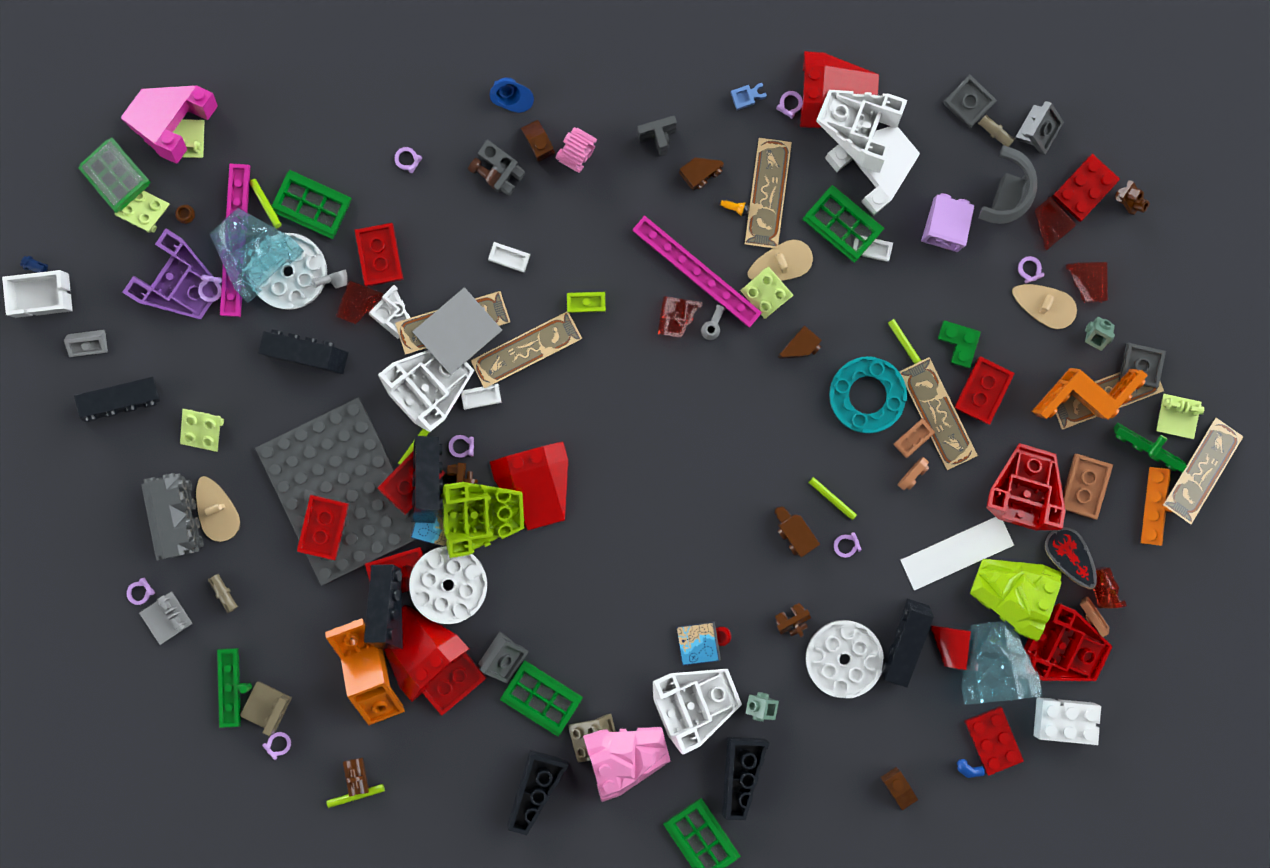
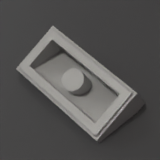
[64,330,108,357]

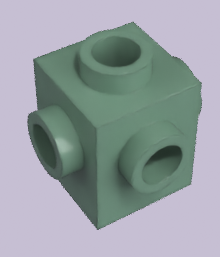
[1085,316,1115,351]
[746,692,779,722]

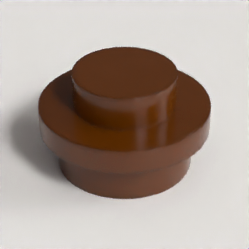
[175,205,195,224]

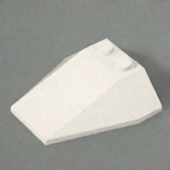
[378,350,474,432]
[653,669,742,754]

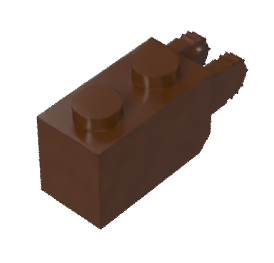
[775,506,820,557]

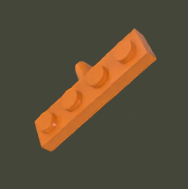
[1141,467,1172,546]

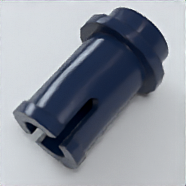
[20,256,48,273]

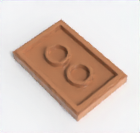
[1063,454,1113,520]

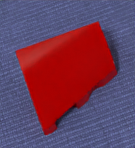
[931,625,971,670]

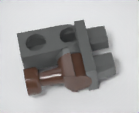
[468,139,525,196]

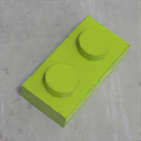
[567,292,606,313]

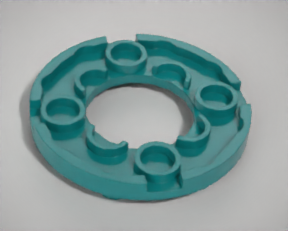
[829,357,907,433]

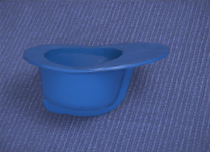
[489,77,534,113]

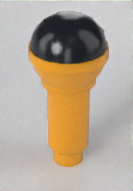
[720,200,749,216]

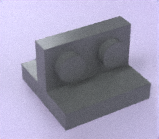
[1016,101,1064,155]
[637,115,677,156]
[478,632,529,683]

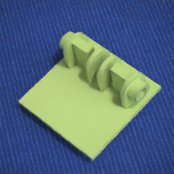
[173,119,205,158]
[115,191,170,233]
[740,266,793,319]
[1156,394,1204,439]
[180,409,224,452]

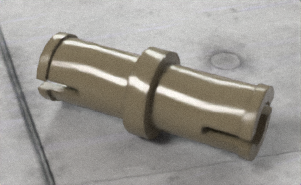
[978,114,1015,147]
[208,574,238,613]

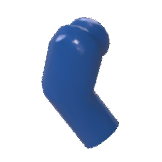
[957,759,985,778]

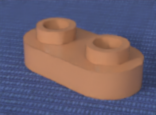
[898,457,929,490]

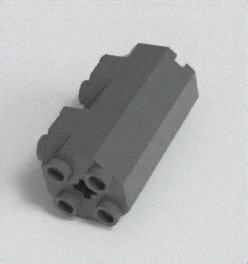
[141,473,204,560]

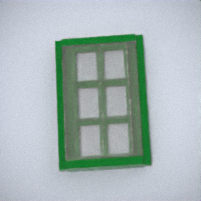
[78,137,151,213]
[272,170,352,239]
[802,185,885,263]
[500,660,583,737]
[663,798,741,868]

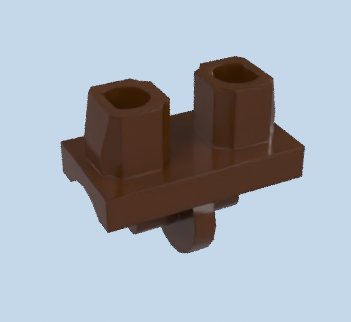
[1115,180,1150,215]
[447,463,478,484]
[775,603,811,638]
[343,757,369,797]

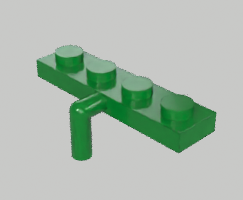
[1113,422,1187,473]
[217,648,252,728]

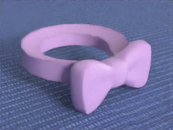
[776,91,803,119]
[395,147,422,173]
[1018,256,1044,283]
[198,275,222,302]
[449,435,474,458]
[834,532,861,558]
[127,578,155,605]
[262,732,291,760]

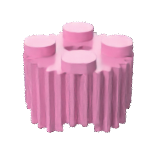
[556,127,597,173]

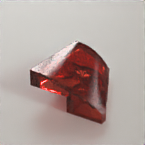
[1035,197,1077,250]
[1066,262,1108,302]
[336,280,384,324]
[658,296,703,338]
[1093,567,1127,608]

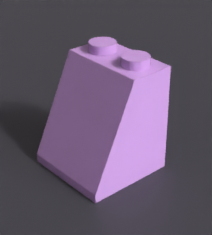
[921,193,974,252]

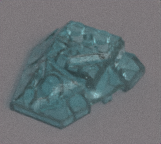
[210,208,304,303]
[961,621,1043,704]

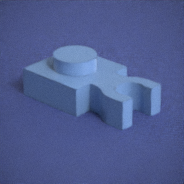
[730,83,767,110]

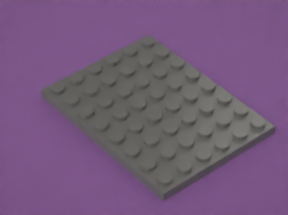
[255,397,416,586]

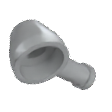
[311,269,347,288]
[701,305,726,340]

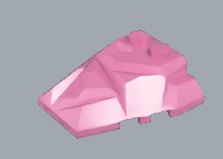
[583,727,670,802]

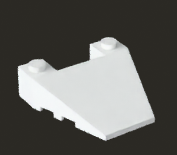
[816,90,907,173]
[825,126,920,216]

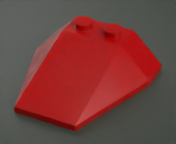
[800,51,879,128]
[490,442,568,530]
[986,443,1066,530]
[1024,603,1113,681]
[384,605,469,702]

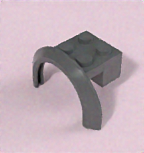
[978,145,1037,224]

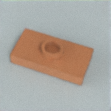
[894,418,935,458]
[1080,597,1109,638]

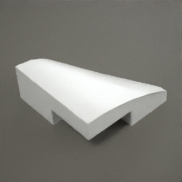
[369,285,410,339]

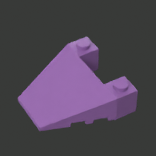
[122,228,218,319]

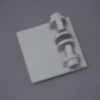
[139,591,193,645]

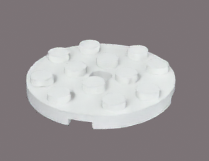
[249,233,327,310]
[409,546,487,624]
[806,620,884,698]

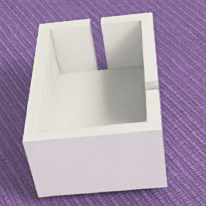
[2,270,73,318]
[1033,697,1101,745]

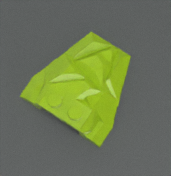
[441,482,524,558]
[970,559,1062,642]

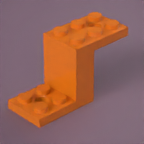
[1032,368,1148,420]
[325,619,405,725]

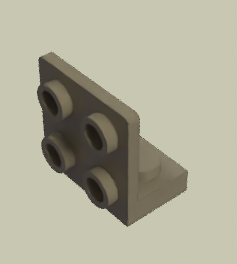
[240,681,292,736]
[568,714,616,762]

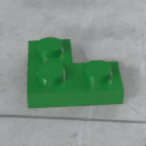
[938,320,981,369]

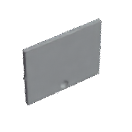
[412,287,502,375]

